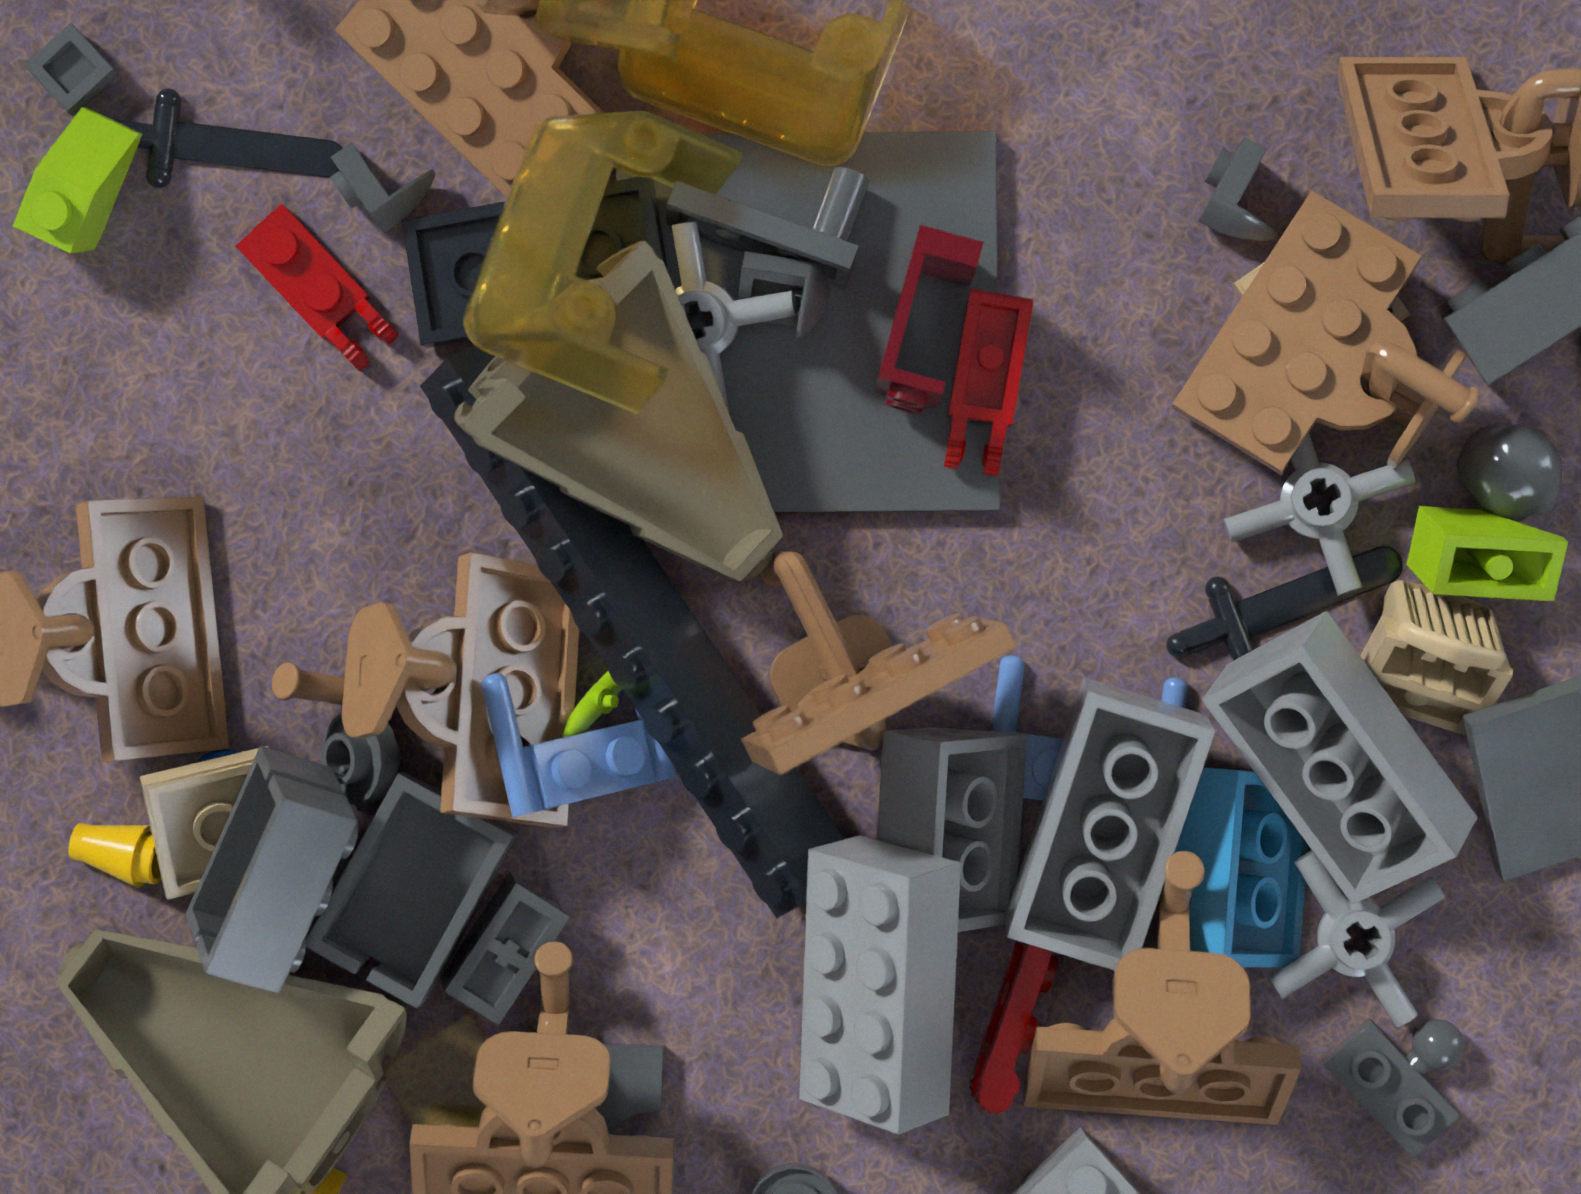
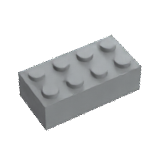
[1202,611,1478,904]
[1004,677,1215,971]
[799,835,961,1135]

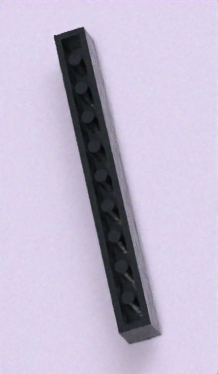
[420,330,844,919]

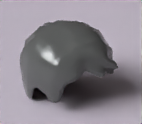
[1456,423,1563,522]

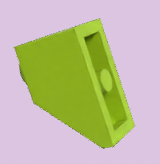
[13,107,143,254]
[1406,506,1568,601]

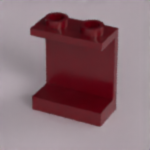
[875,225,984,414]

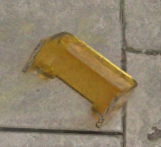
[618,0,913,166]
[463,111,743,414]

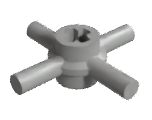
[672,221,797,413]
[1223,434,1415,596]
[1267,850,1445,1027]

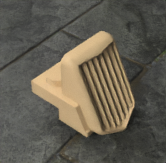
[1360,580,1513,736]

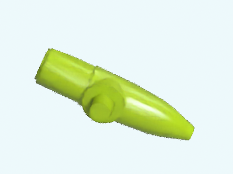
[563,671,622,738]

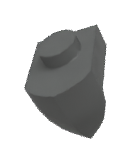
[1198,137,1277,241]
[330,143,436,233]
[738,251,830,339]

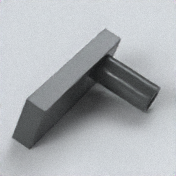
[666,167,870,288]

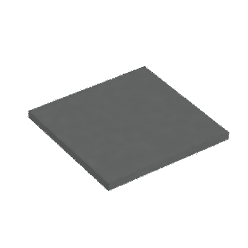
[616,131,1000,513]

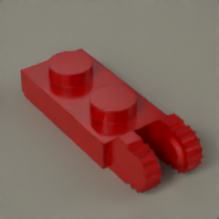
[235,203,400,372]
[944,288,1034,476]
[969,940,1058,1115]

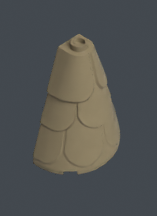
[455,240,783,582]
[55,929,407,1194]

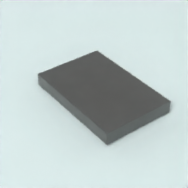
[1463,675,1581,882]

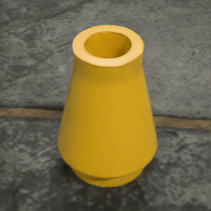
[68,823,161,888]

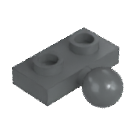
[1322,1018,1464,1159]

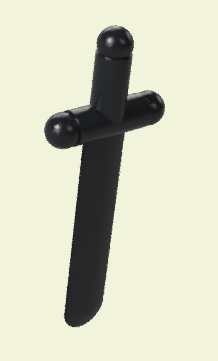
[114,88,343,188]
[1166,546,1403,661]

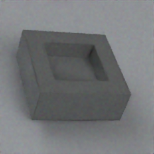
[24,23,119,117]

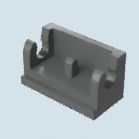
[440,871,570,1025]

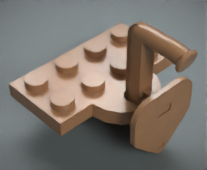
[335,0,616,200]
[1338,57,1581,263]
[1172,190,1480,475]
[0,496,230,762]
[741,550,1017,775]
[272,552,579,828]
[1023,851,1301,1125]
[409,941,674,1194]

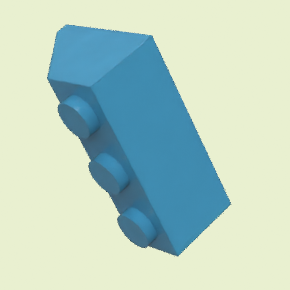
[1174,767,1309,967]

